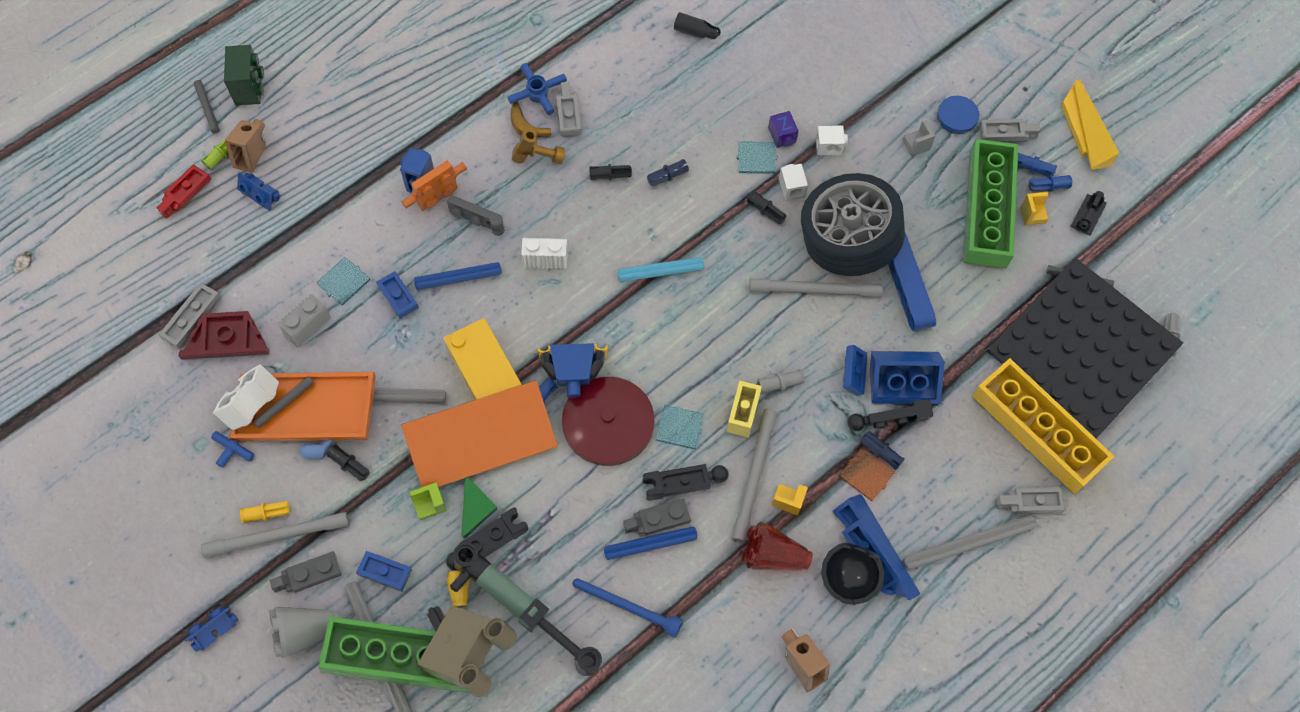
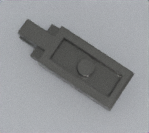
[623,498,691,535]
[269,551,342,593]

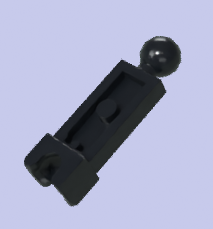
[847,399,933,431]
[642,464,729,501]
[446,507,528,571]

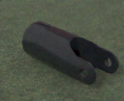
[674,12,721,39]

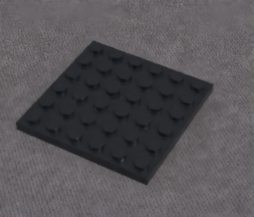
[987,257,1184,438]

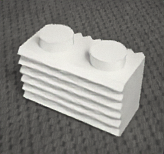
[521,238,568,269]

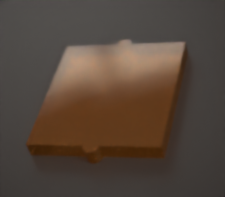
[839,448,895,501]

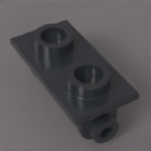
[1070,191,1107,236]

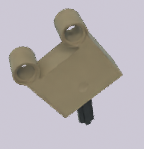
[417,605,517,698]

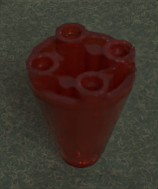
[741,522,813,571]

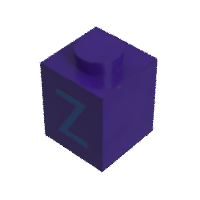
[768,111,799,148]

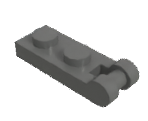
[447,195,505,236]

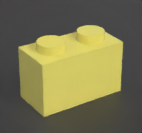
[727,380,762,438]

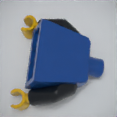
[538,343,608,398]

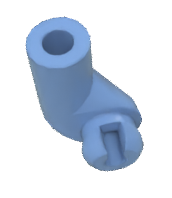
[300,441,336,460]

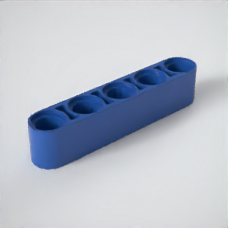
[888,233,936,331]

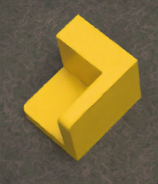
[1020,192,1049,225]
[771,484,808,516]

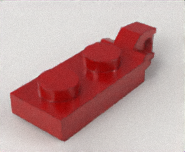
[156,165,211,219]

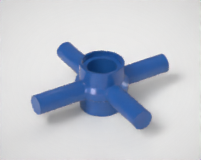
[507,63,567,115]

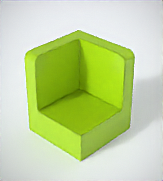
[409,482,447,520]

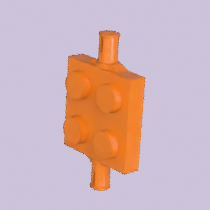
[401,160,467,211]

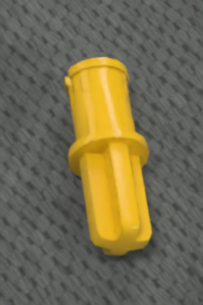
[240,501,290,523]

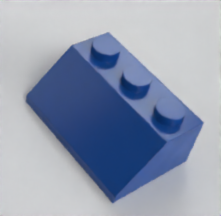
[870,351,945,404]

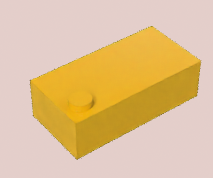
[443,318,522,400]

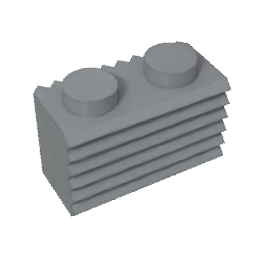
[278,294,331,347]

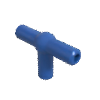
[211,431,254,468]

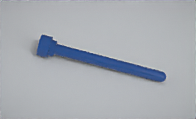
[572,578,683,638]

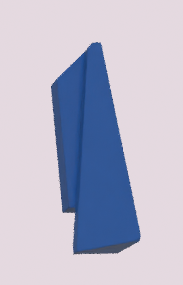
[833,494,920,600]

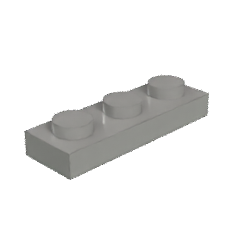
[159,283,221,349]

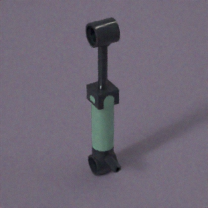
[450,543,602,676]

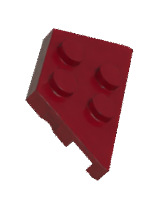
[178,311,269,360]

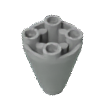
[269,607,339,658]

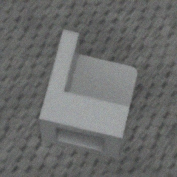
[903,120,935,156]

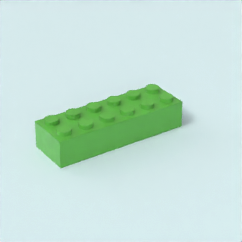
[963,139,1018,269]
[319,616,471,694]

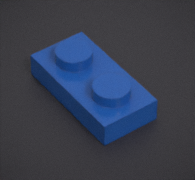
[376,271,419,319]
[843,345,867,396]
[356,551,412,592]

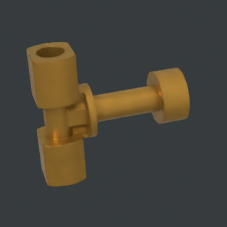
[512,129,565,164]

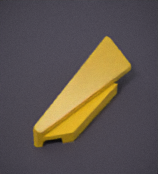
[1061,79,1119,170]

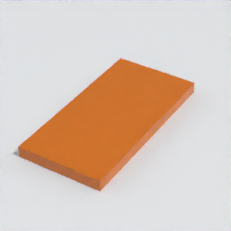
[230,372,376,441]
[401,380,558,487]

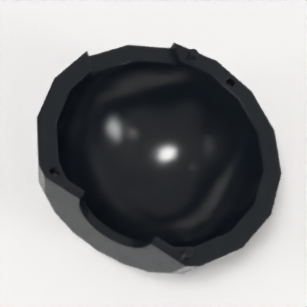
[821,543,884,605]

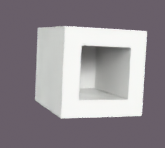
[779,164,808,200]

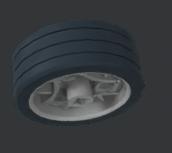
[801,173,905,276]

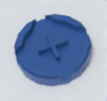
[937,95,980,134]

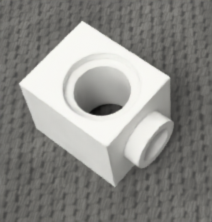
[815,126,848,155]

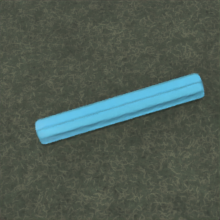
[617,257,704,282]

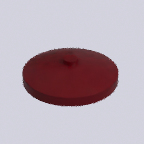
[562,377,654,466]

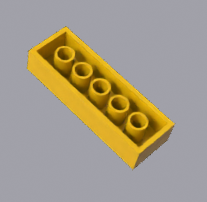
[972,358,1115,495]

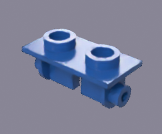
[237,172,281,211]
[185,605,238,652]

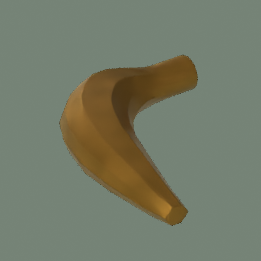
[511,101,551,137]

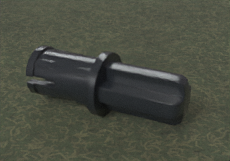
[589,164,632,181]
[747,190,787,224]
[326,444,370,481]

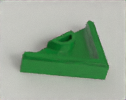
[461,477,497,539]

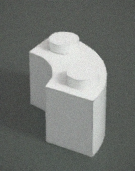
[213,364,279,431]

